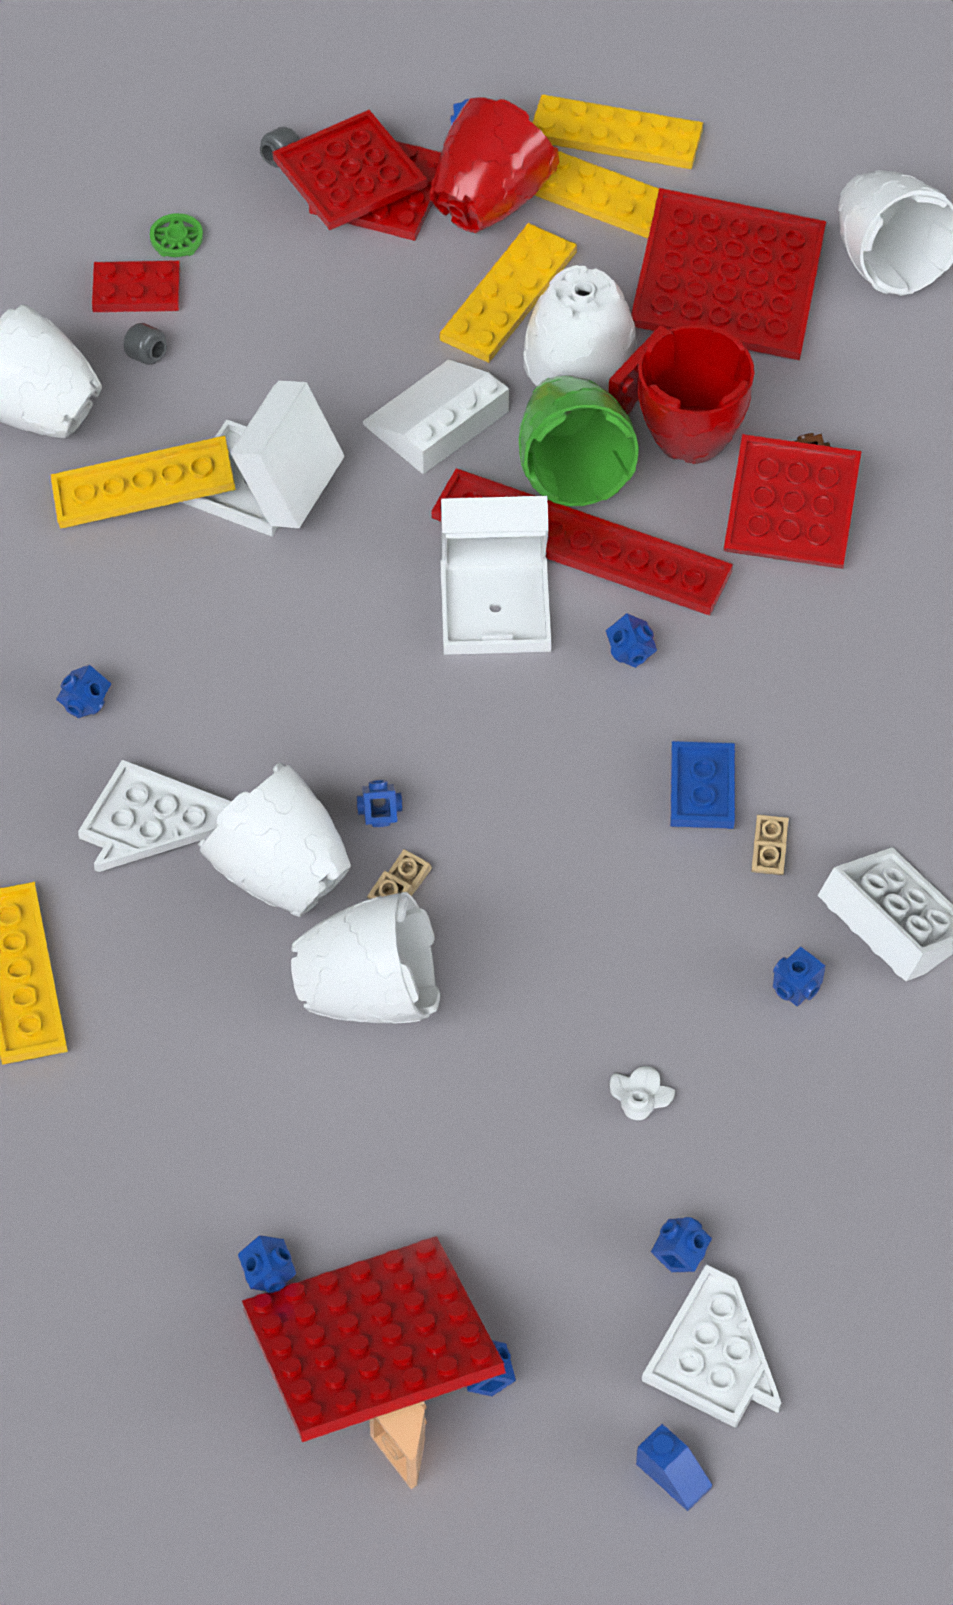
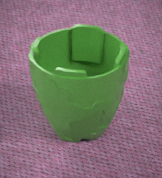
[518,375,639,506]

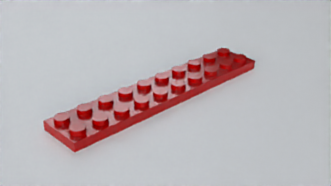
[431,468,733,616]

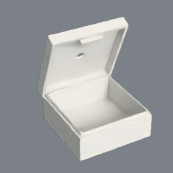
[181,380,345,537]
[441,496,551,655]

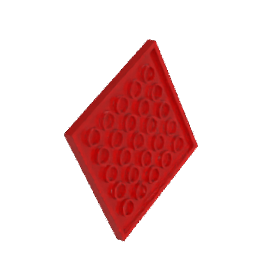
[631,188,826,361]
[242,1236,505,1442]

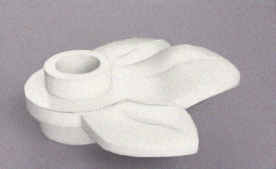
[610,1066,675,1120]

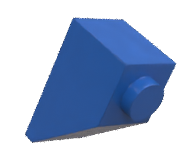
[636,1424,712,1511]

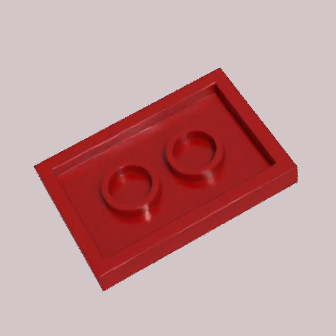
[92,261,180,313]
[608,325,668,414]

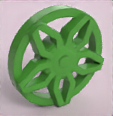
[150,213,203,257]

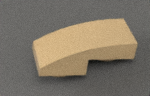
[751,815,789,875]
[367,849,432,899]

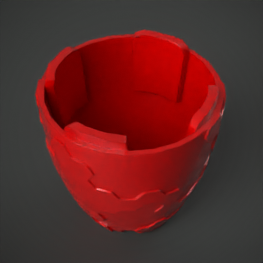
[430,97,560,233]
[638,325,755,464]

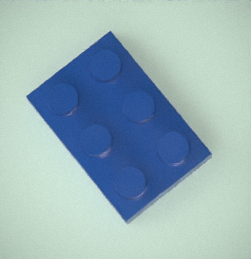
[670,741,735,829]

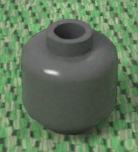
[260,127,300,167]
[123,323,167,365]

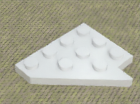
[78,760,232,872]
[642,1265,781,1428]

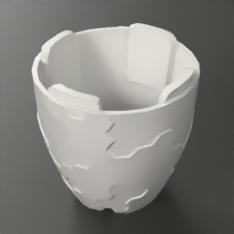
[838,170,953,296]
[523,265,638,392]
[0,304,102,438]
[197,763,351,917]
[291,892,440,1024]

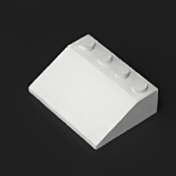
[363,359,509,474]
[818,847,953,981]

